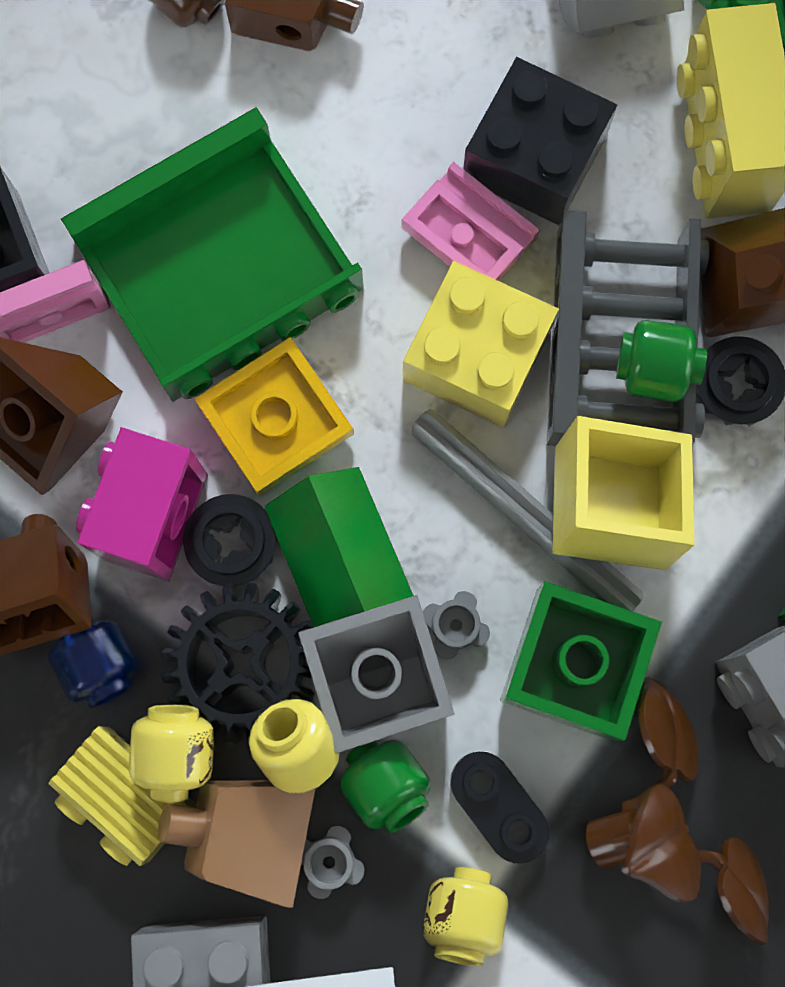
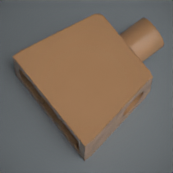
[158,780,315,908]

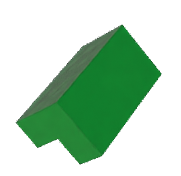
[264,467,414,627]

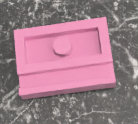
[401,162,540,281]
[0,260,110,343]

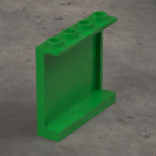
[60,107,364,402]

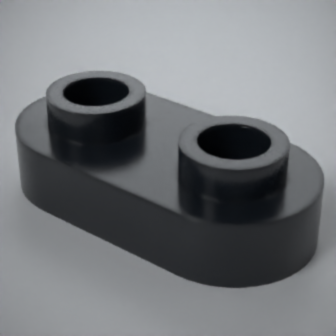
[450,751,549,864]

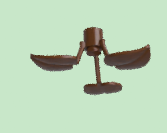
[586,676,769,945]

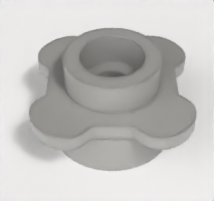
[423,591,490,659]
[301,826,365,899]

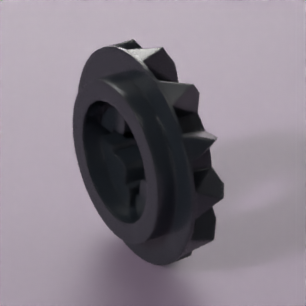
[696,336,785,427]
[183,494,277,587]

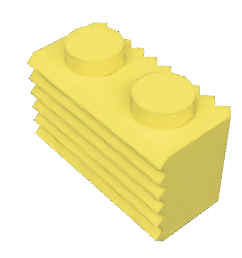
[48,726,196,866]

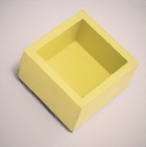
[402,260,559,428]
[552,416,695,571]

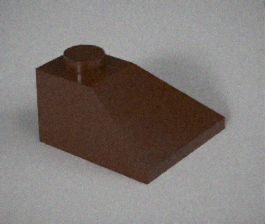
[701,208,785,338]
[0,337,123,495]

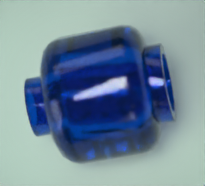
[48,619,138,709]

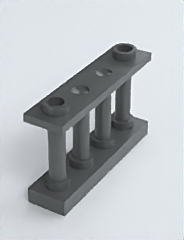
[547,210,709,446]

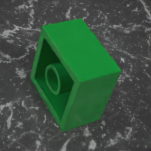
[500,581,662,741]

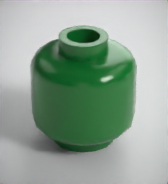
[616,320,707,402]
[340,740,430,833]

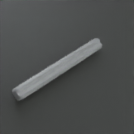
[412,409,644,611]

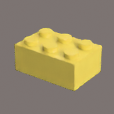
[676,3,785,219]

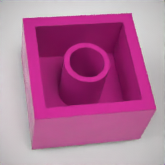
[76,427,208,582]

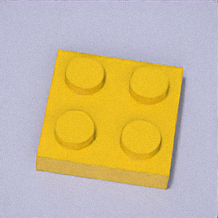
[194,337,354,496]

